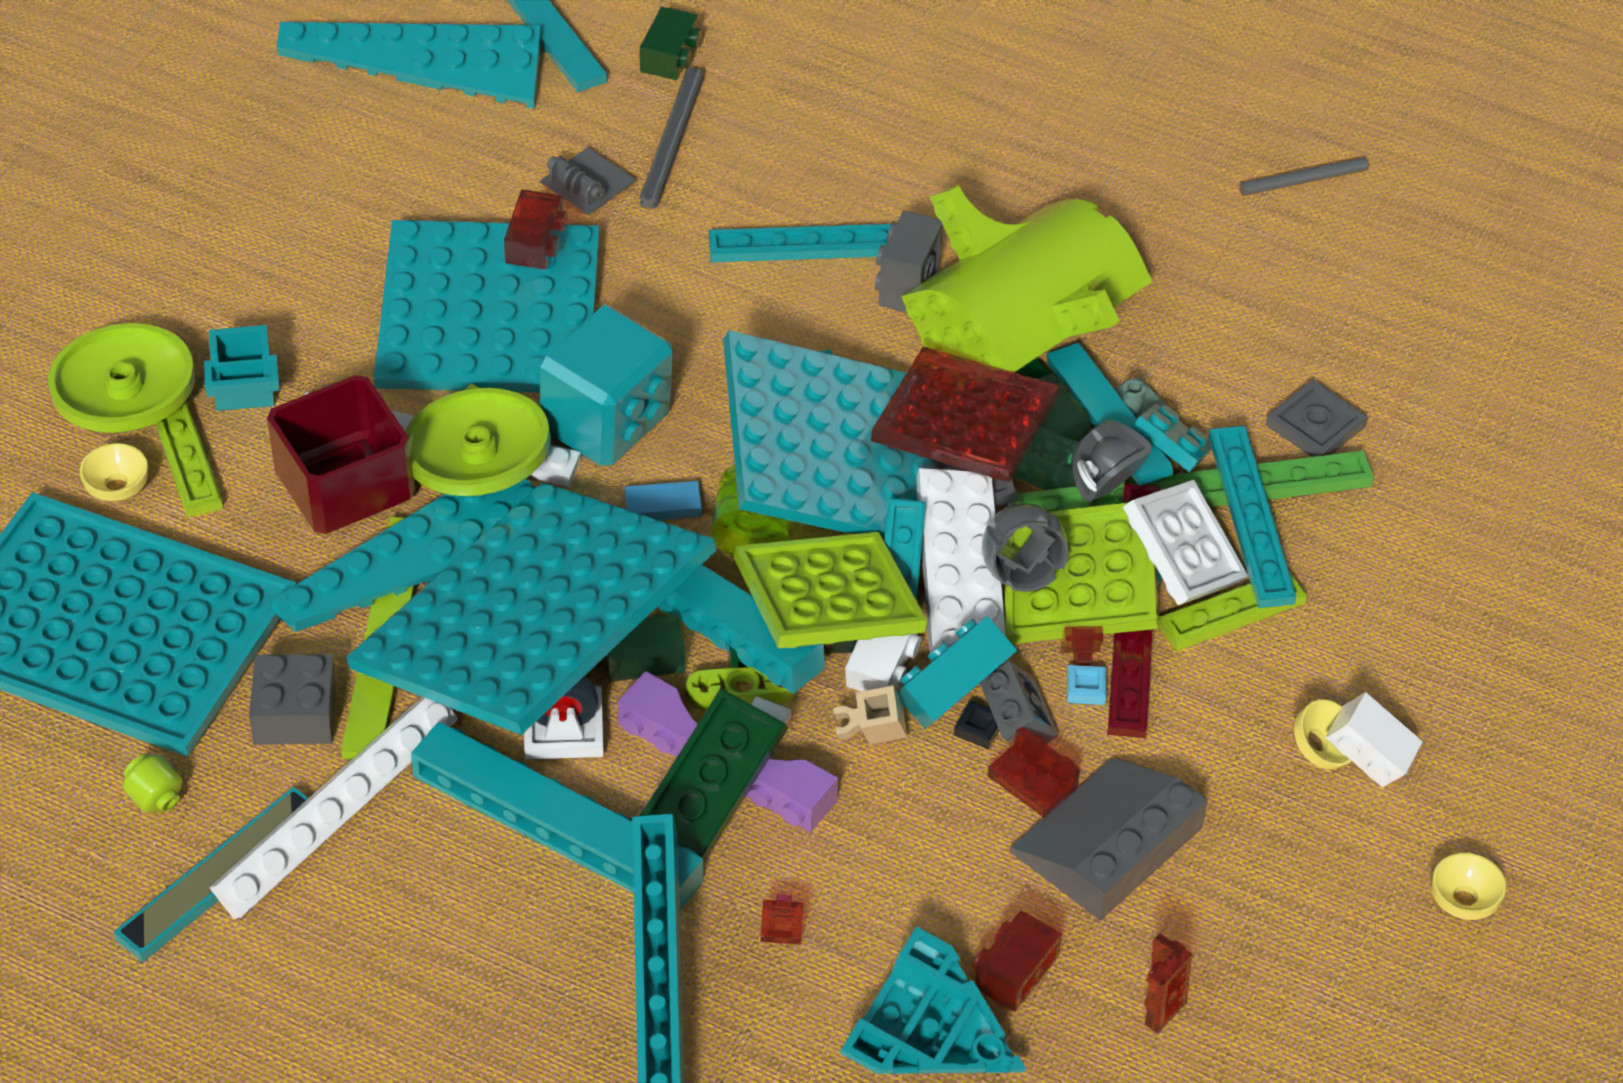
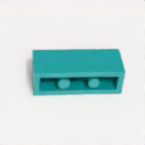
[897,615,1017,729]

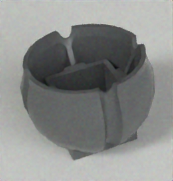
[982,502,1068,592]

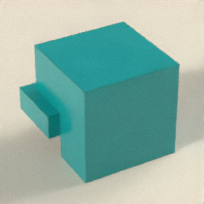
[204,325,280,411]

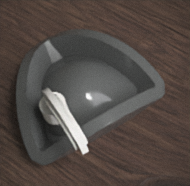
[1073,420,1152,502]

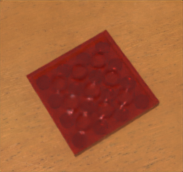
[871,346,1059,482]

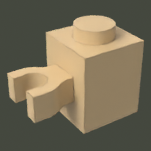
[833,685,907,745]

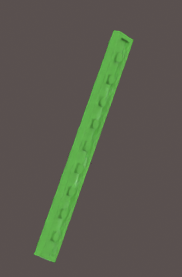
[1013,451,1374,511]

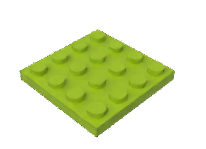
[1005,503,1158,644]
[734,532,927,649]

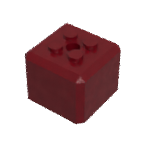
[267,375,415,534]

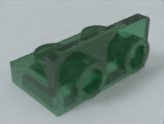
[1007,420,1078,490]

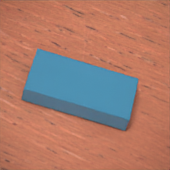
[625,481,702,520]

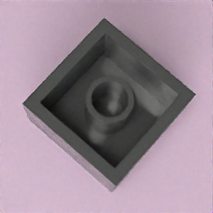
[875,210,943,313]
[249,654,336,745]

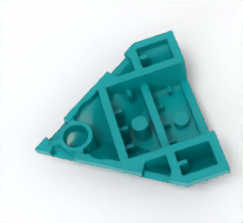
[840,926,1026,1074]

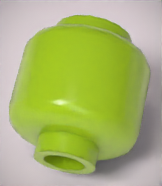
[123,754,183,813]

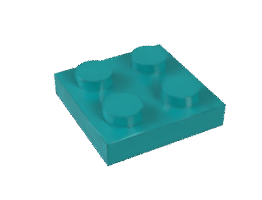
[1132,403,1212,472]

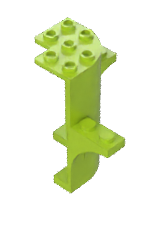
[901,185,1153,385]

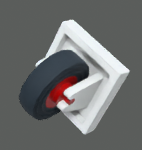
[524,677,603,759]

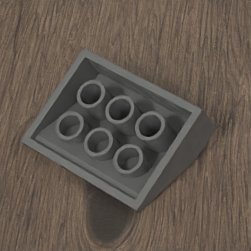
[1010,758,1207,921]

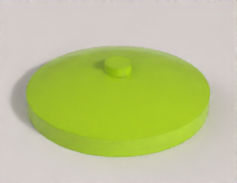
[48,323,195,433]
[405,388,551,496]

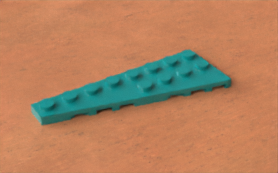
[277,22,542,108]
[271,479,536,632]

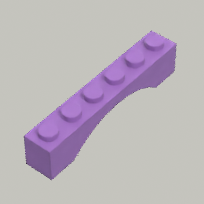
[618,671,838,833]

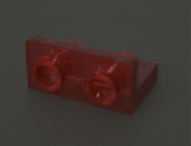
[987,727,1080,818]
[1144,934,1192,1034]

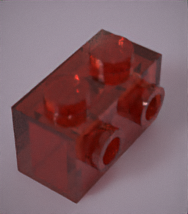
[504,189,568,270]
[973,910,1062,1012]

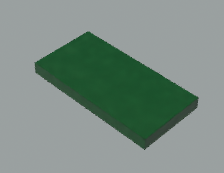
[640,688,788,861]

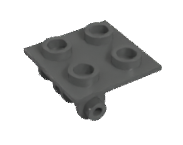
[540,147,636,215]

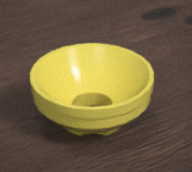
[80,443,148,501]
[1294,699,1351,769]
[1431,853,1506,920]

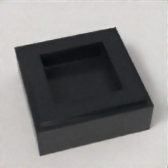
[954,701,1000,750]

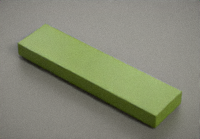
[154,401,223,518]
[1158,571,1307,652]

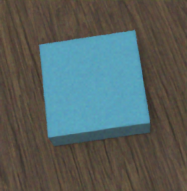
[1067,665,1106,705]

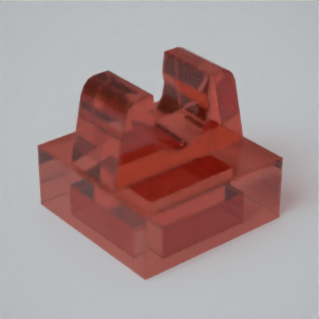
[1060,626,1103,666]
[760,894,804,945]

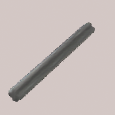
[640,67,703,209]

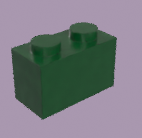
[640,6,702,80]

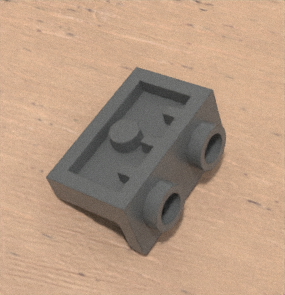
[980,661,1059,744]

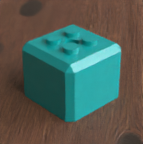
[540,304,673,466]

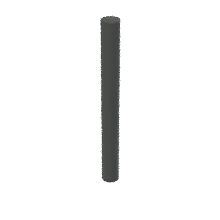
[1240,157,1369,196]

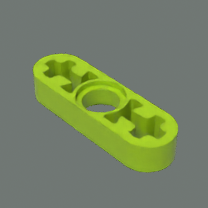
[686,667,797,709]

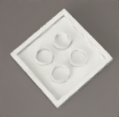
[1123,480,1248,606]

